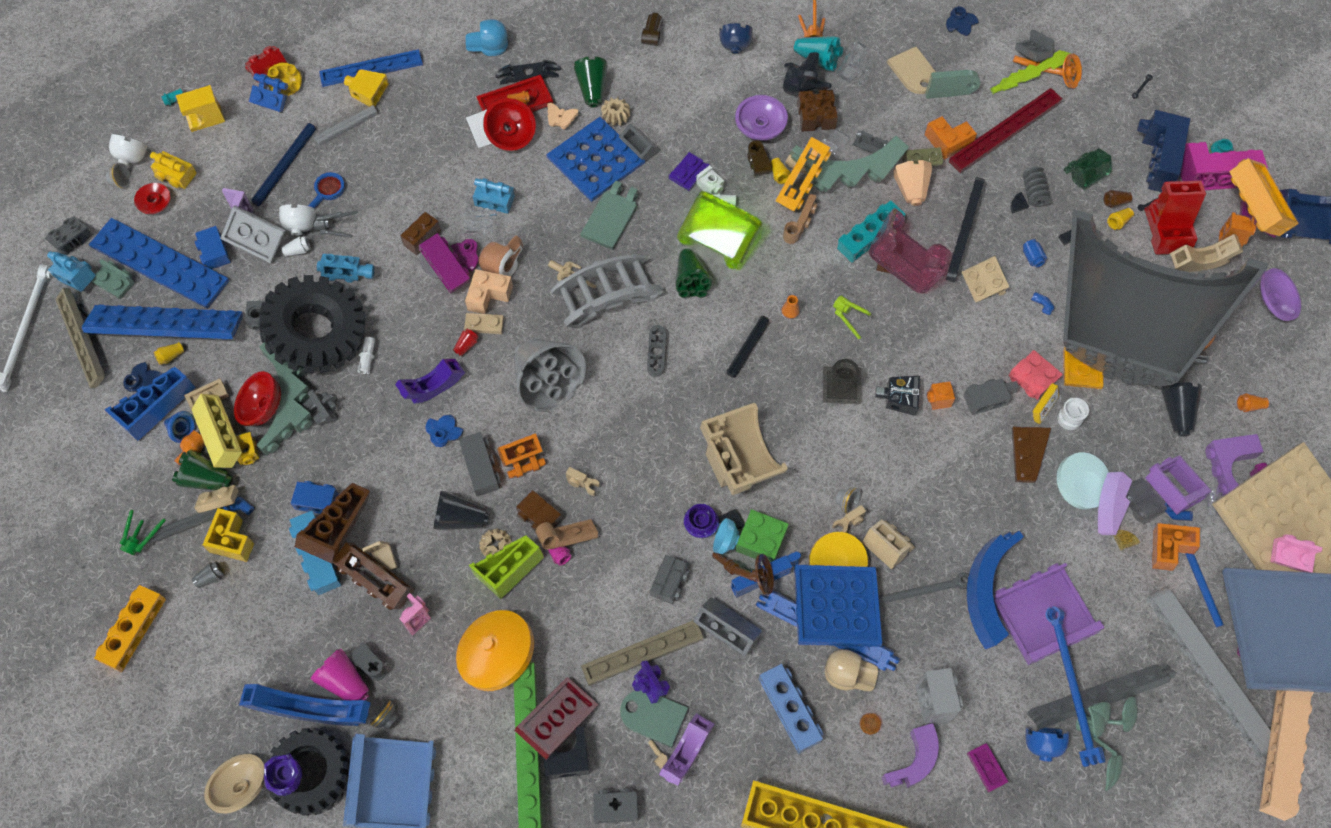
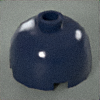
[719,23,753,54]

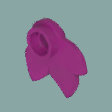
[450,239,479,271]

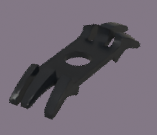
[495,60,561,85]

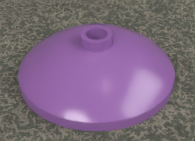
[735,95,788,140]
[1260,268,1301,321]

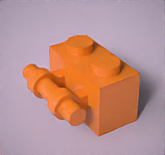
[497,433,546,479]

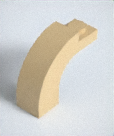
[1170,234,1243,272]

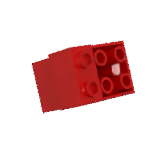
[1144,181,1206,255]

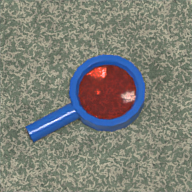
[308,172,345,209]

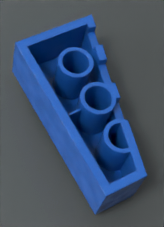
[104,367,196,441]

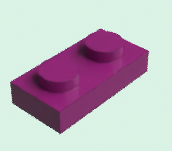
[966,743,1008,793]

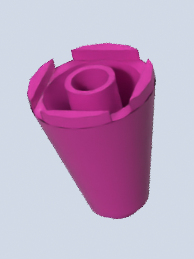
[310,648,369,701]

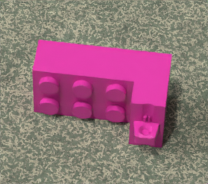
[1180,142,1268,191]

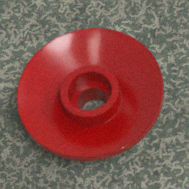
[134,183,171,214]

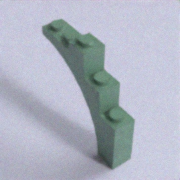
[789,136,909,192]
[257,342,313,456]

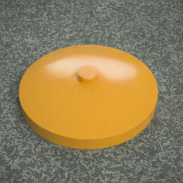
[456,610,534,691]

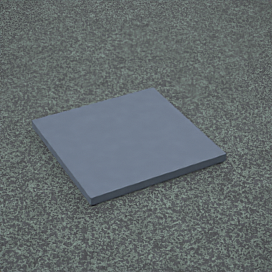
[1222,568,1331,693]

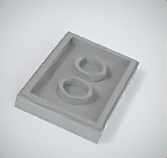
[220,205,286,263]

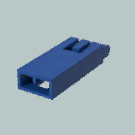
[730,552,801,598]

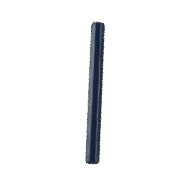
[251,123,316,206]

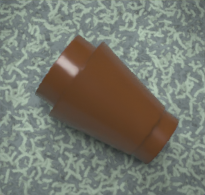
[1103,190,1133,208]

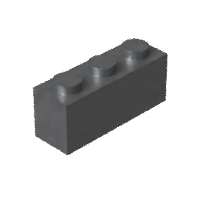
[693,597,762,656]

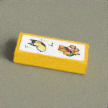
[1033,383,1059,424]

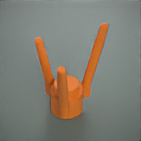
[798,0,825,38]

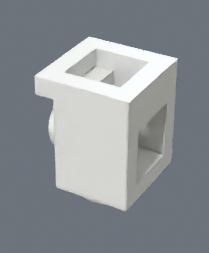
[696,165,724,194]

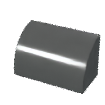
[619,124,661,160]

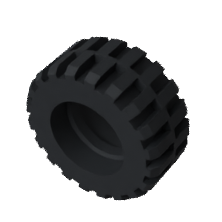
[265,728,350,816]

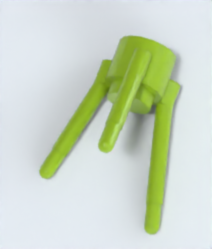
[833,295,871,339]

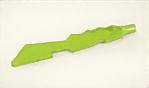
[990,50,1072,94]

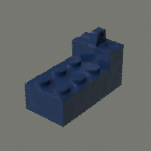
[1137,110,1191,192]

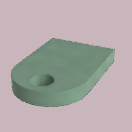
[925,70,980,99]
[620,691,688,748]

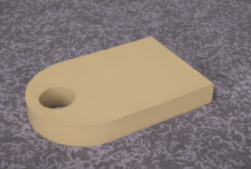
[887,47,935,94]

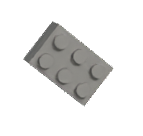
[915,668,963,726]

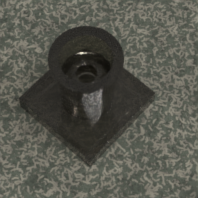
[823,359,861,404]

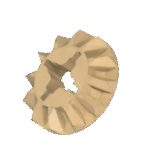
[479,528,512,557]

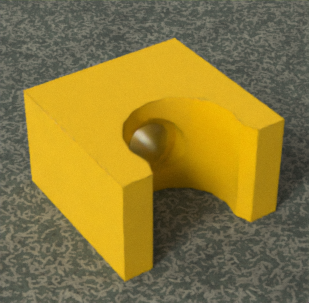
[176,85,225,132]

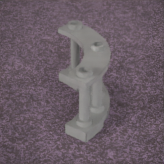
[550,254,663,328]

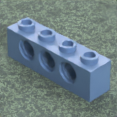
[759,664,823,754]

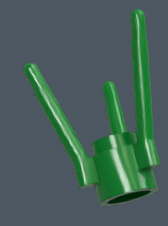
[119,510,166,556]

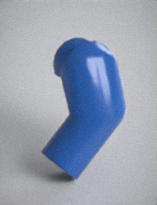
[1164,502,1193,521]

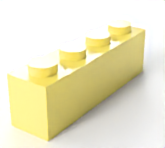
[191,394,242,468]

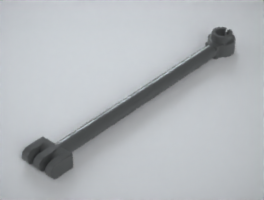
[878,572,969,604]

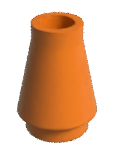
[781,295,800,318]
[1237,393,1269,412]

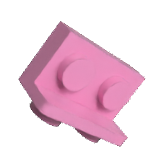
[1270,535,1322,573]
[399,593,431,636]

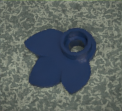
[946,6,979,36]
[123,362,162,392]

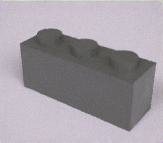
[459,432,501,497]

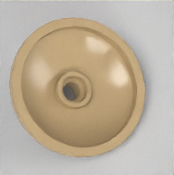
[204,754,265,814]

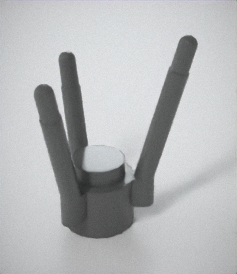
[313,210,358,238]

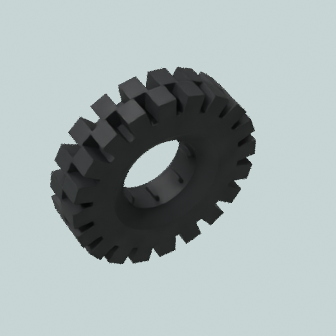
[259,275,366,374]

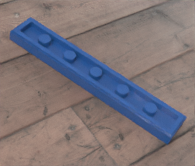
[319,49,423,87]

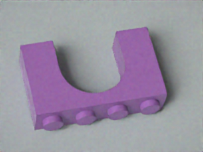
[1205,434,1264,496]

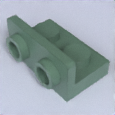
[91,259,134,299]

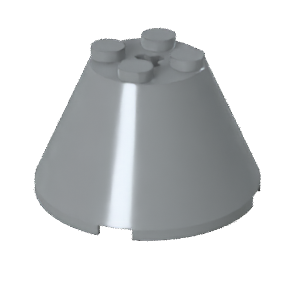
[514,338,586,411]

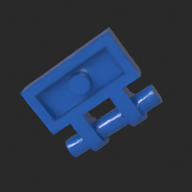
[249,73,288,112]

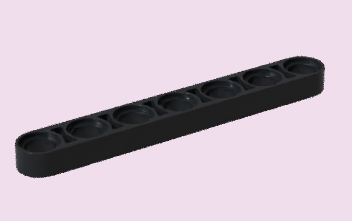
[945,177,985,282]

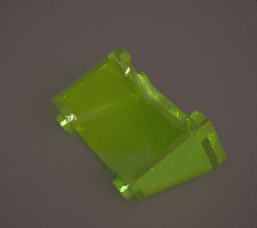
[677,191,762,271]

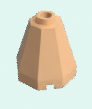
[893,160,932,206]

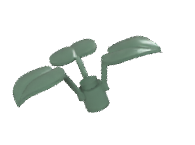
[1076,696,1138,791]

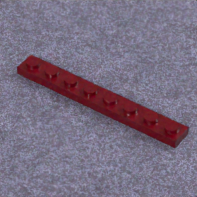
[948,88,1063,173]

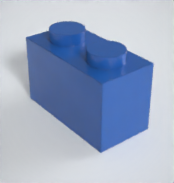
[194,226,231,270]
[290,481,339,514]

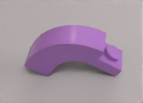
[659,713,714,786]
[881,723,939,788]

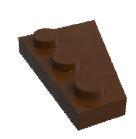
[1012,426,1051,483]

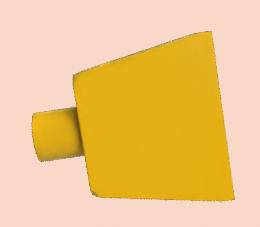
[344,69,389,107]

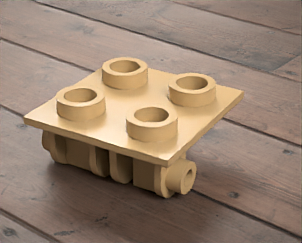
[962,256,1009,302]

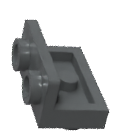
[1015,30,1055,62]

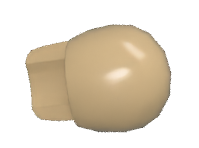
[825,649,878,691]

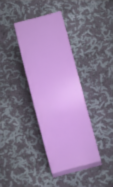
[1098,472,1132,535]

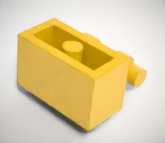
[150,151,197,189]

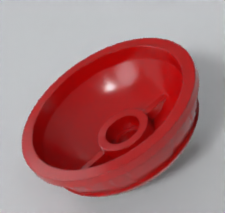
[483,98,536,151]
[234,371,281,426]

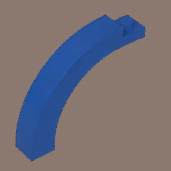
[967,531,1024,649]
[239,684,371,726]

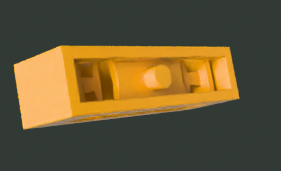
[775,137,831,211]

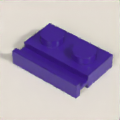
[669,152,710,191]

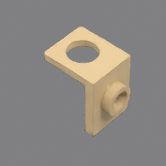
[362,541,398,571]

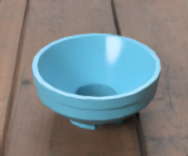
[713,518,739,554]

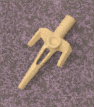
[548,260,597,288]

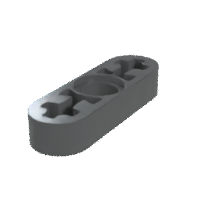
[647,325,666,377]

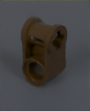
[747,141,772,176]

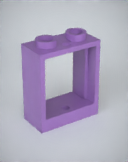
[1145,455,1212,514]

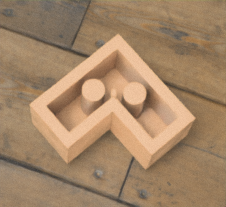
[465,269,513,314]

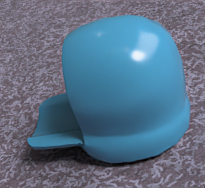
[466,19,508,56]

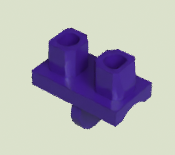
[632,661,670,704]

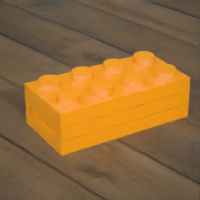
[1229,158,1299,236]

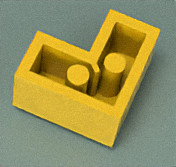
[202,508,254,562]

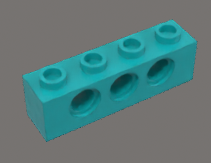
[837,200,906,263]

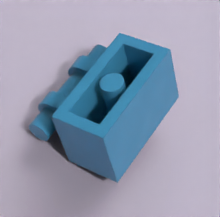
[473,178,515,214]
[47,251,96,292]

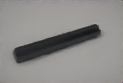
[727,316,770,378]

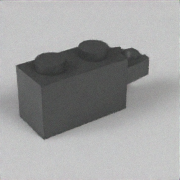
[963,378,1020,415]

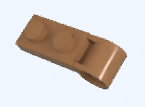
[783,194,818,244]
[536,519,598,549]

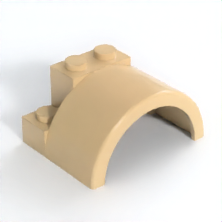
[700,403,788,495]

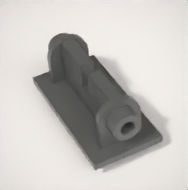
[853,130,888,153]

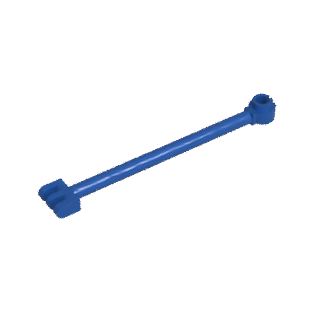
[1045,606,1105,767]

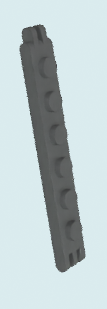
[1027,664,1176,729]

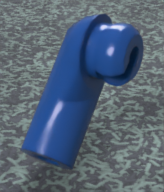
[1031,292,1055,315]
[223,497,254,515]

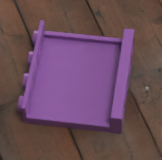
[993,563,1104,665]

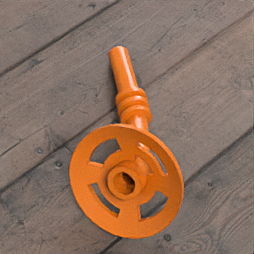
[1013,53,1082,89]

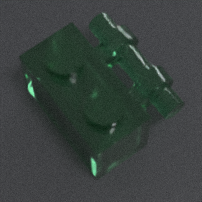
[1063,148,1112,189]

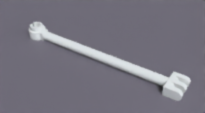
[0,264,52,392]

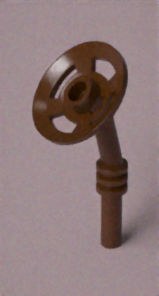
[712,552,774,595]

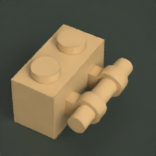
[862,519,915,569]

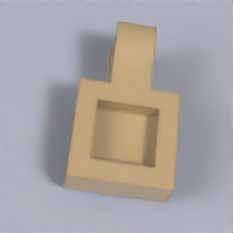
[566,467,600,496]
[832,505,866,533]

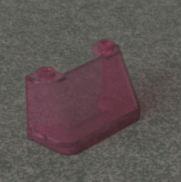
[869,208,951,293]

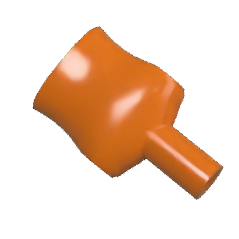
[174,430,205,465]

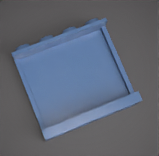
[343,734,436,828]

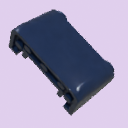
[1280,188,1331,244]

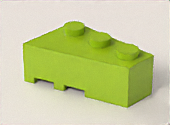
[469,535,544,599]

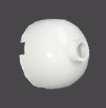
[109,134,147,166]
[279,204,316,236]

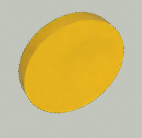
[809,532,868,567]

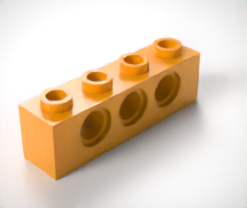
[94,585,166,673]

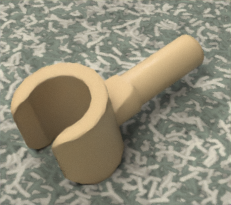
[648,740,668,769]

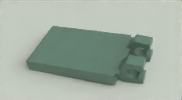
[580,180,638,250]

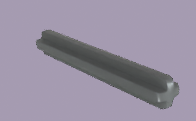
[145,507,223,544]

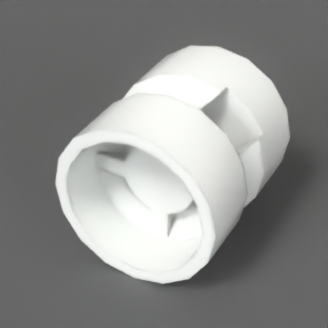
[1057,398,1089,430]

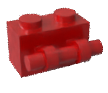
[245,46,287,83]

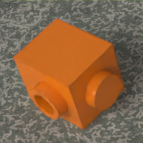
[927,381,955,410]

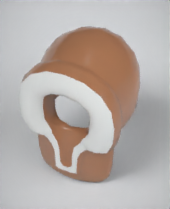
[479,235,523,276]

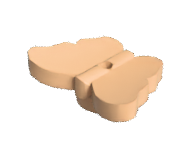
[547,103,578,129]

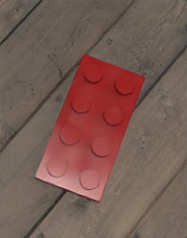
[476,75,553,112]

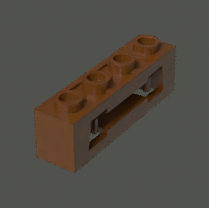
[333,542,415,610]

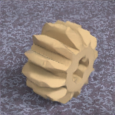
[601,97,630,127]

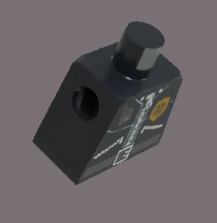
[875,376,920,416]

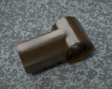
[641,12,663,46]

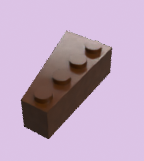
[294,483,370,564]

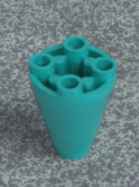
[794,36,844,71]

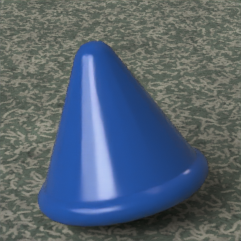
[164,411,196,443]

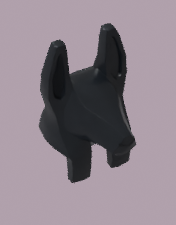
[783,52,832,96]

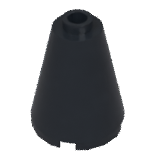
[1161,382,1202,437]
[433,491,489,530]

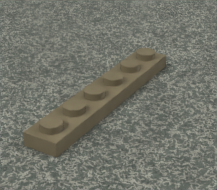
[55,288,105,388]
[581,620,704,686]

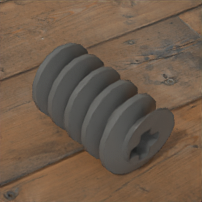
[1022,166,1052,206]

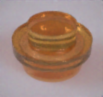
[859,713,881,735]

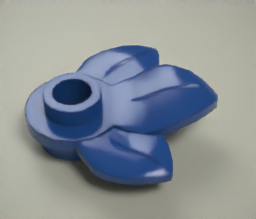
[425,415,463,447]

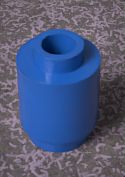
[1023,239,1047,267]

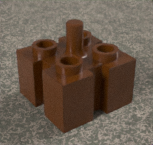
[797,90,838,132]

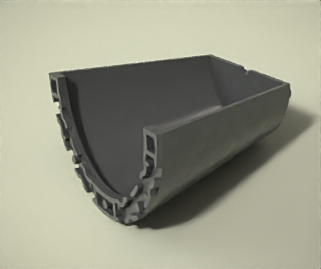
[1063,209,1269,386]

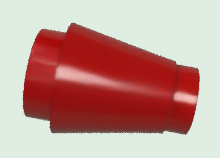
[453,328,479,357]

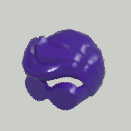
[264,754,302,796]

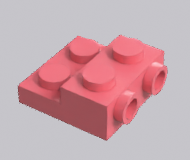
[1008,350,1063,400]

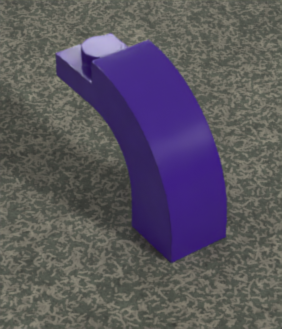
[395,359,465,404]

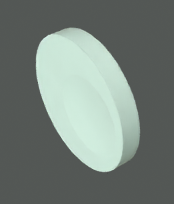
[1057,452,1109,510]

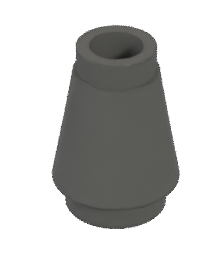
[192,561,225,588]

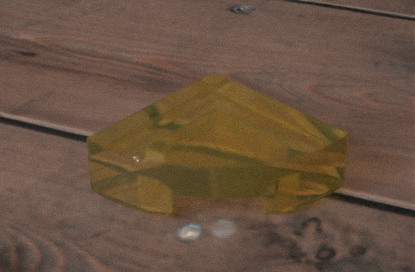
[1113,530,1140,550]

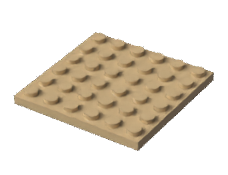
[1212,442,1331,574]

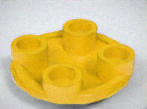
[267,63,302,96]

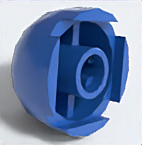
[1025,727,1069,762]

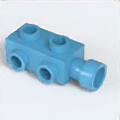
[317,254,375,283]

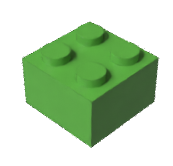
[736,509,789,562]

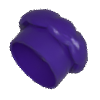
[683,504,719,538]

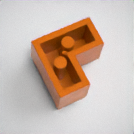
[924,116,977,160]
[1152,523,1200,571]

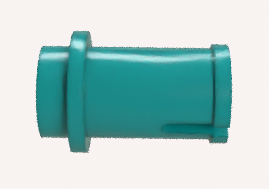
[161,88,183,106]

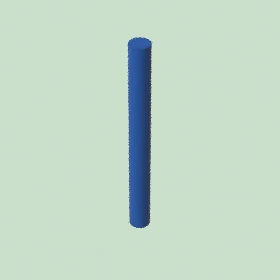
[1185,553,1224,628]

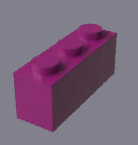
[419,233,470,294]

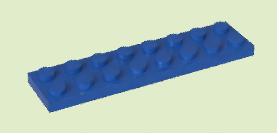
[89,218,229,309]
[82,304,243,339]

